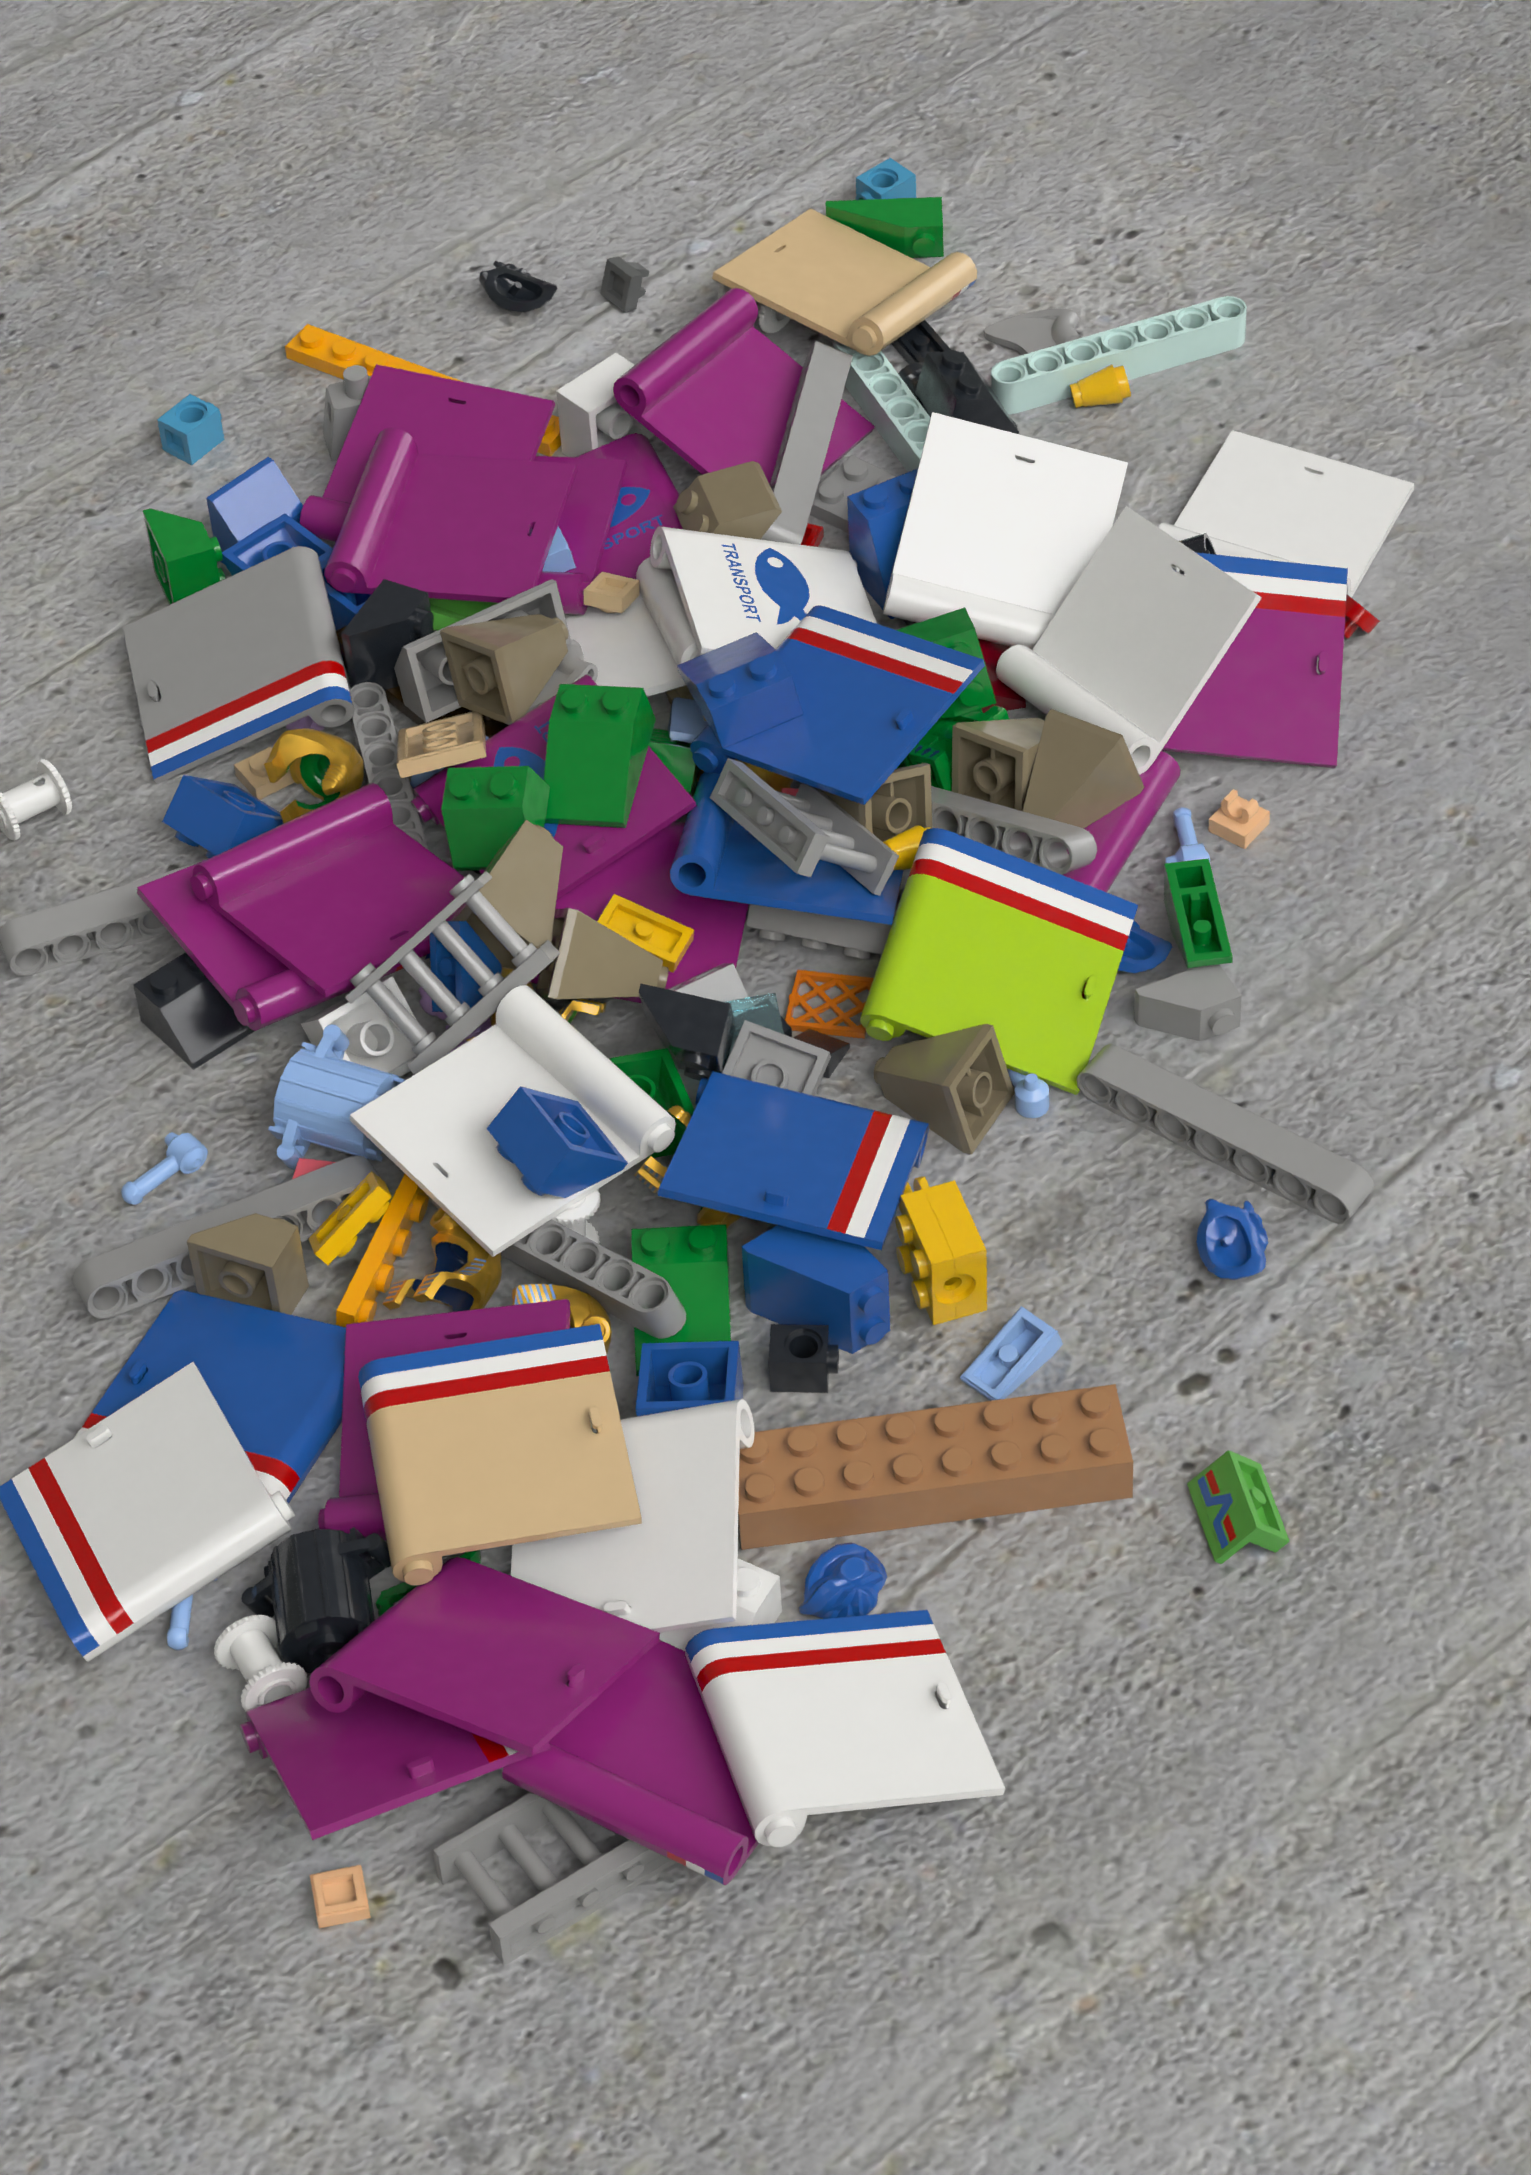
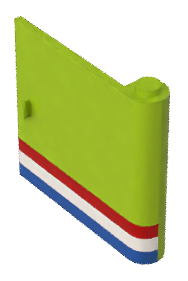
[860,828,1138,1095]

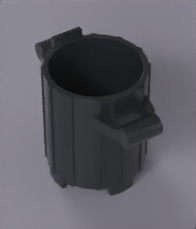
[241,1527,391,1673]

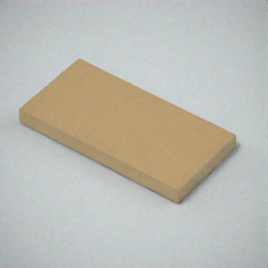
[396,711,487,779]

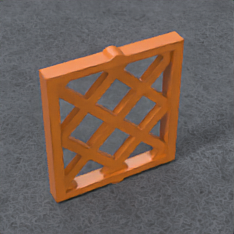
[785,970,874,1039]

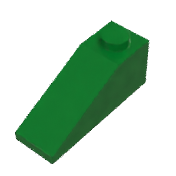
[826,197,944,258]
[1164,858,1233,968]

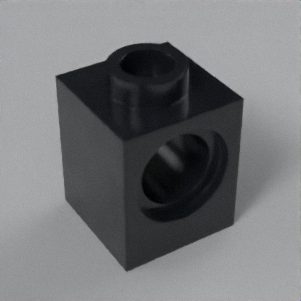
[768,1324,839,1393]

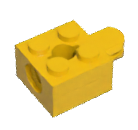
[895,1176,987,1325]

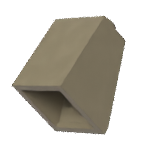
[451,820,563,969]

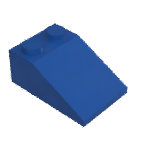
[677,632,803,749]

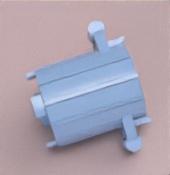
[268,1024,405,1170]

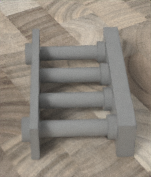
[710,758,899,896]
[345,871,560,1075]
[433,1792,676,1966]

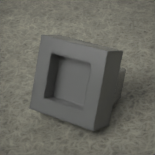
[600,256,649,312]

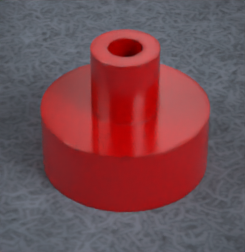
[1344,594,1380,639]

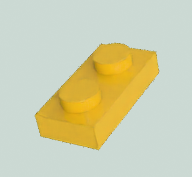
[597,894,695,973]
[309,1171,392,1265]

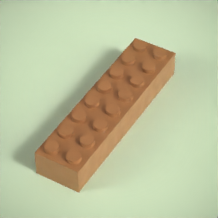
[738,1384,1133,1550]

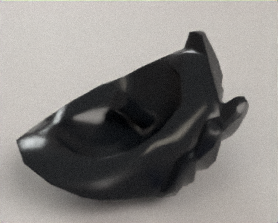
[479,261,557,312]

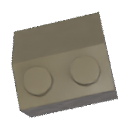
[673,461,782,539]
[187,1213,309,1315]

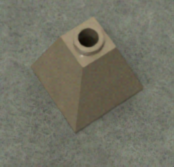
[440,614,569,725]
[1022,709,1144,829]
[952,718,1045,811]
[820,763,932,842]
[535,908,668,1000]
[874,1024,1015,1155]

